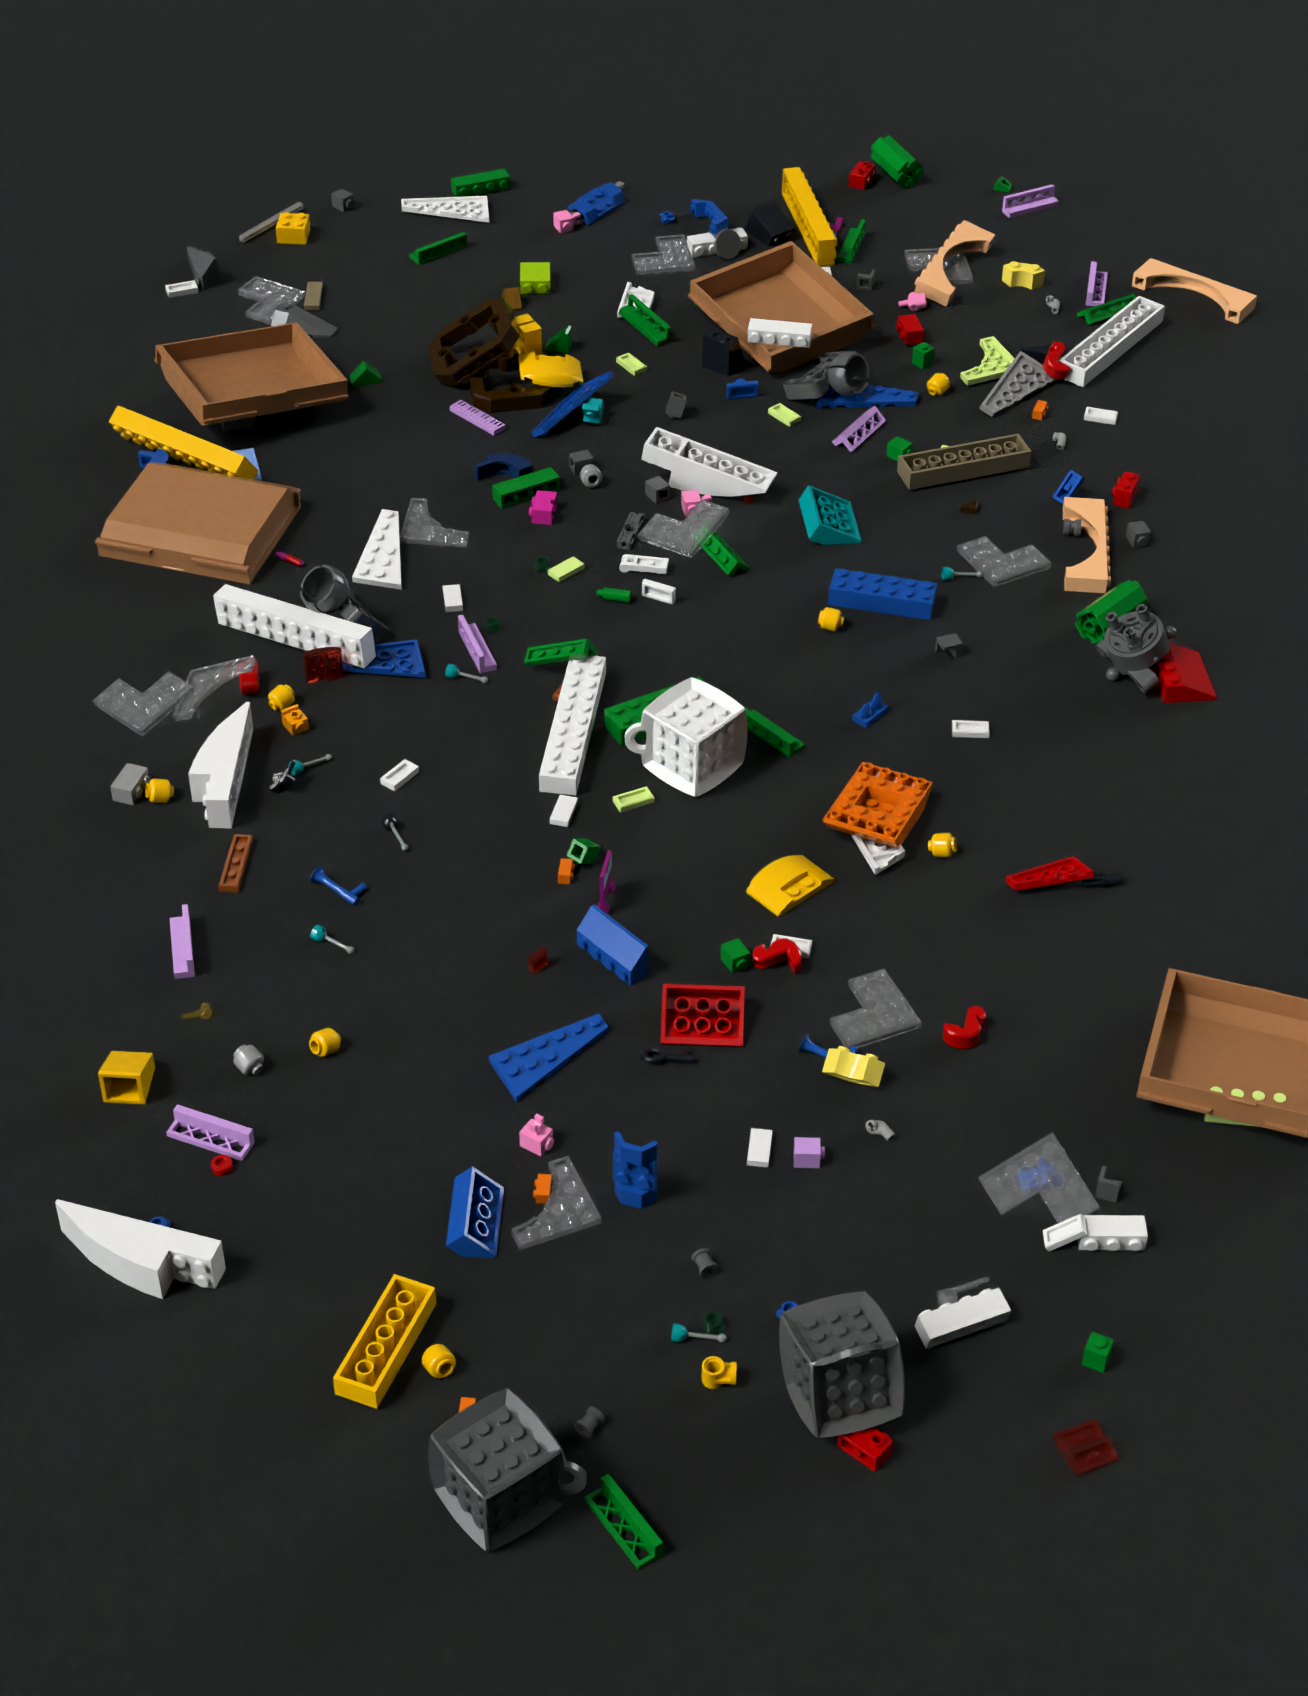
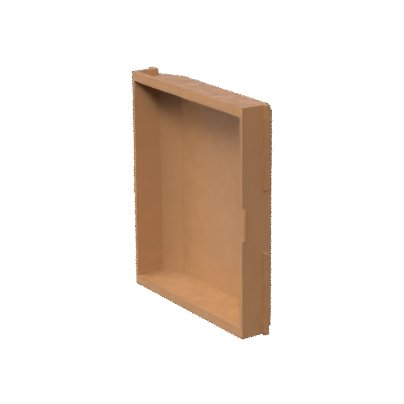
[688,241,876,373]
[155,322,349,426]
[95,462,301,584]
[1136,968,1308,1138]

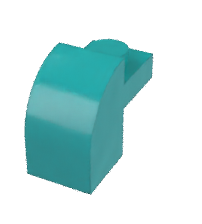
[582,398,604,424]

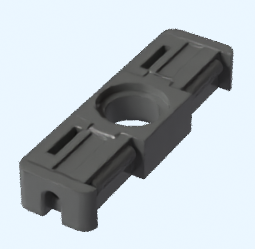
[617,512,644,550]

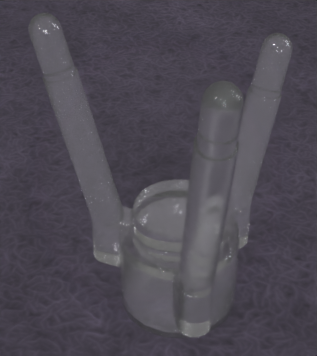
[937,1277,989,1307]

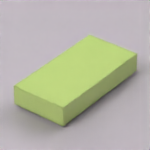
[616,353,647,376]
[768,403,801,427]
[548,556,585,582]
[613,786,655,813]

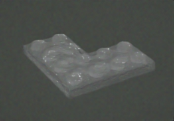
[632,234,695,275]
[904,248,973,285]
[238,276,305,325]
[637,500,730,558]
[957,536,1051,587]
[92,671,194,736]
[830,969,922,1049]
[978,1132,1100,1223]

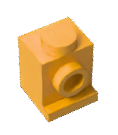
[281,704,309,736]

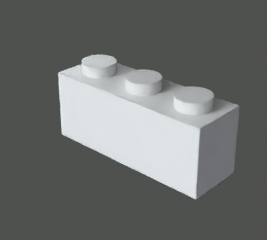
[1077,1215,1148,1251]

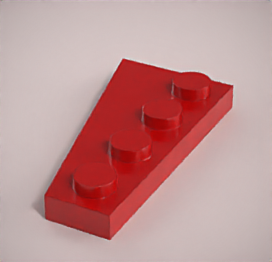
[1006,856,1094,891]

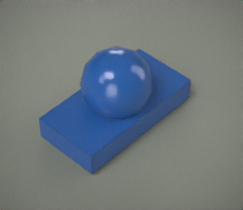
[726,378,759,400]

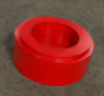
[211,1155,233,1176]

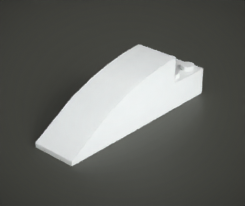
[641,427,777,497]
[188,702,253,828]
[55,1199,226,1299]

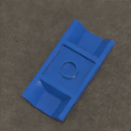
[568,182,625,226]
[613,1131,658,1209]

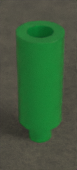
[596,587,632,603]

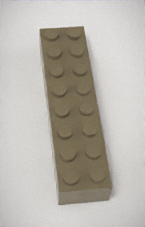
[897,434,1032,490]

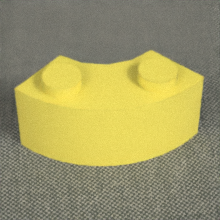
[1002,261,1045,290]
[822,1046,885,1087]

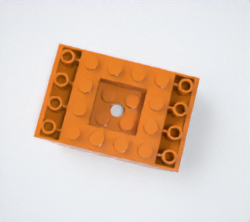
[823,762,933,849]

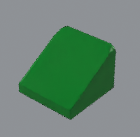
[993,176,1012,192]

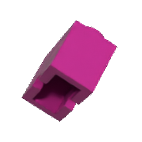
[529,490,557,525]

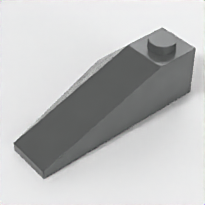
[187,246,219,290]
[271,302,338,338]

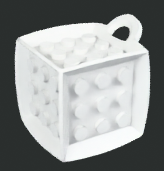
[625,677,747,797]

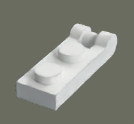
[619,554,669,574]

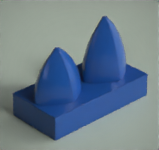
[852,692,889,728]

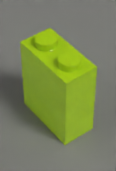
[520,262,550,294]

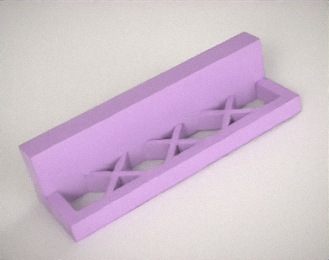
[1002,184,1059,218]
[1086,261,1108,306]
[832,406,886,452]
[458,615,497,674]
[170,904,195,979]
[166,1104,255,1161]

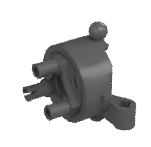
[1095,604,1177,694]

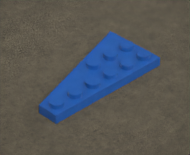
[531,371,614,438]
[816,384,919,409]
[312,639,425,677]
[489,1013,608,1102]

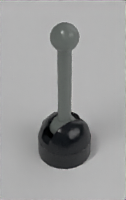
[381,814,409,851]

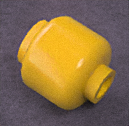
[927,373,950,396]
[818,607,844,632]
[268,684,295,711]
[145,779,174,803]
[928,833,957,858]
[309,1028,341,1057]
[422,1344,456,1379]

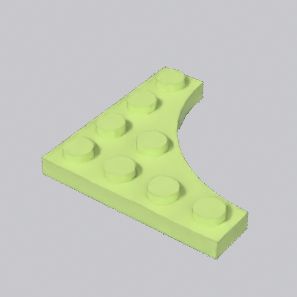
[960,336,1015,386]

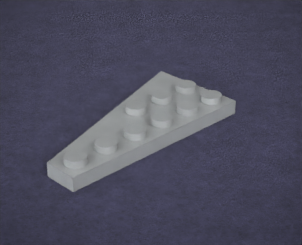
[979,351,1058,417]

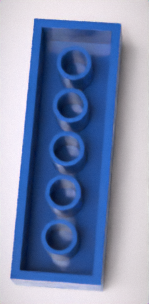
[828,568,937,620]

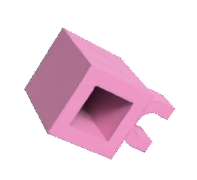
[553,210,581,234]
[681,490,711,516]
[519,1114,554,1156]

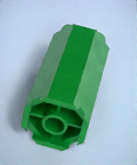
[871,135,924,188]
[1075,580,1149,644]

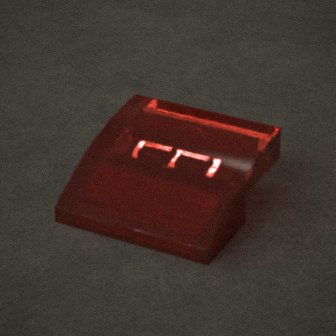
[302,647,344,684]
[1052,1418,1119,1475]

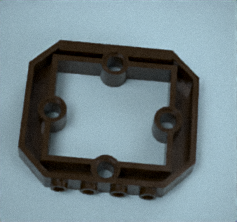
[428,298,520,386]
[467,347,557,413]

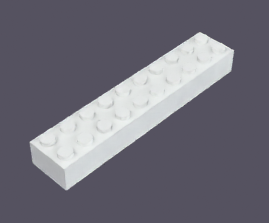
[1059,296,1165,387]
[213,584,376,668]
[539,655,606,796]

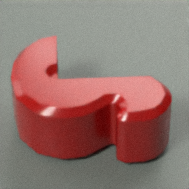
[1043,341,1071,379]
[239,660,260,695]
[753,938,802,975]
[942,1006,986,1049]

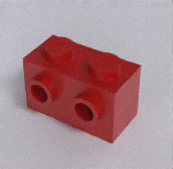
[848,161,876,190]
[895,314,924,345]
[1112,471,1140,509]
[837,1427,893,1472]

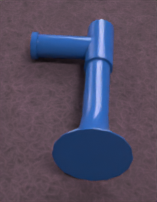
[310,866,367,906]
[799,1033,859,1058]

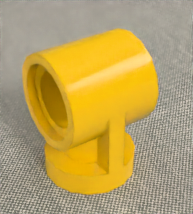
[701,1356,737,1389]

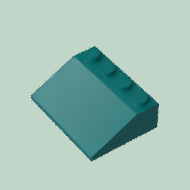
[799,485,862,545]

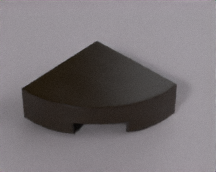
[960,500,979,514]

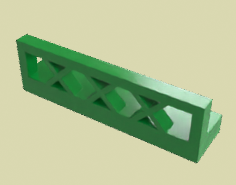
[837,219,866,264]
[409,232,468,265]
[619,294,671,347]
[1076,294,1136,325]
[694,526,750,577]
[524,639,598,666]
[743,706,805,758]
[585,1473,663,1571]

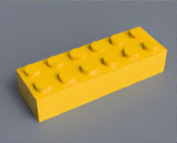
[333,1274,436,1409]

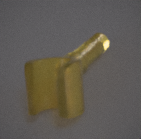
[182,1003,212,1019]

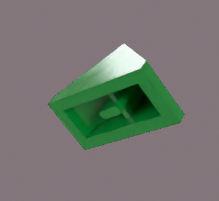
[545,325,572,353]
[349,361,383,387]

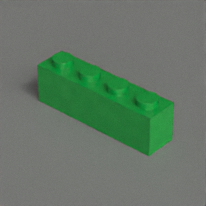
[451,168,511,197]
[492,467,560,509]

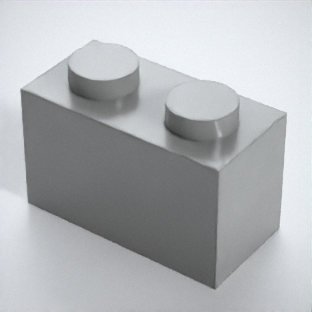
[110,763,150,805]

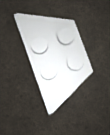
[617,282,654,318]
[851,835,905,874]

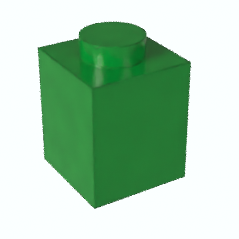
[912,342,935,370]
[887,436,913,462]
[567,838,601,864]
[720,938,750,974]
[1082,1332,1114,1373]

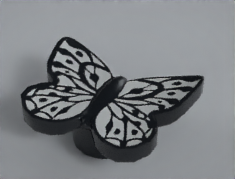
[269,759,297,792]

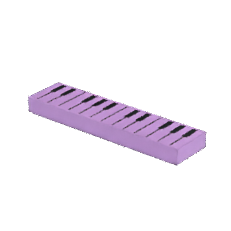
[450,400,505,436]

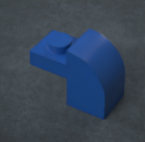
[138,449,169,468]

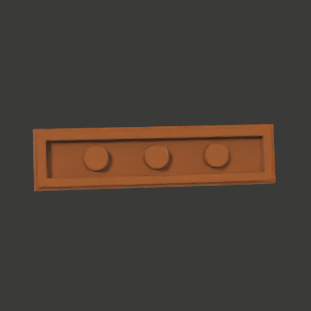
[218,834,253,893]

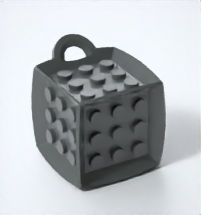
[779,1291,905,1438]
[428,1388,587,1552]

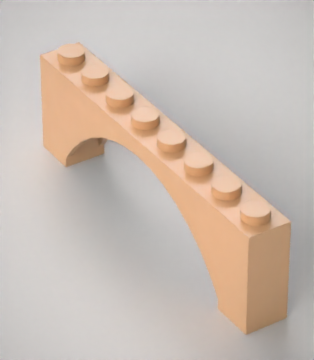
[914,220,995,307]
[1132,258,1257,324]
[1063,497,1111,593]

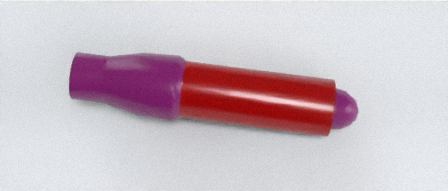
[275,551,304,567]

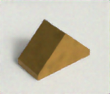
[501,287,522,311]

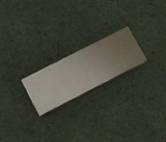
[304,282,323,310]

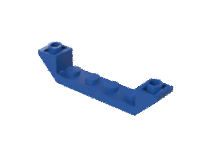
[690,199,728,237]

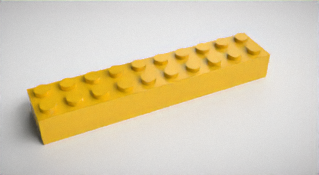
[782,167,837,267]
[109,405,258,479]

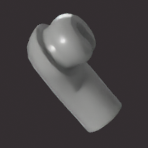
[1046,295,1060,314]
[1053,432,1066,450]
[865,1120,896,1142]

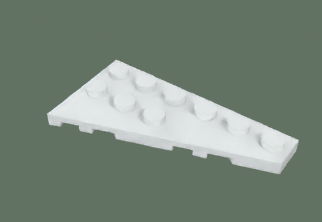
[401,196,489,223]
[352,509,402,590]

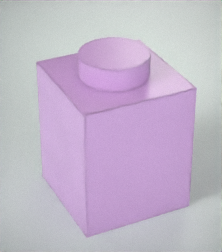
[794,1137,825,1168]

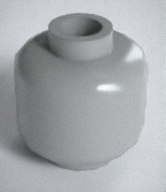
[580,464,603,488]
[233,1044,264,1076]

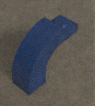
[474,453,533,481]

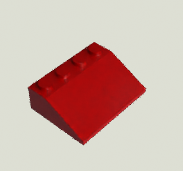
[1150,642,1217,703]
[661,984,745,1047]

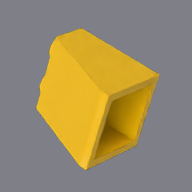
[98,1051,155,1104]

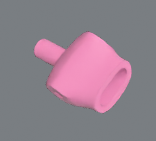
[898,292,927,311]

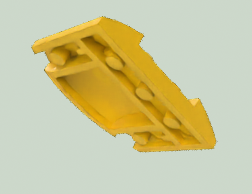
[518,351,583,387]
[746,855,835,917]

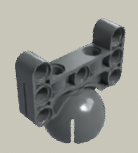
[783,351,870,400]
[300,565,388,643]

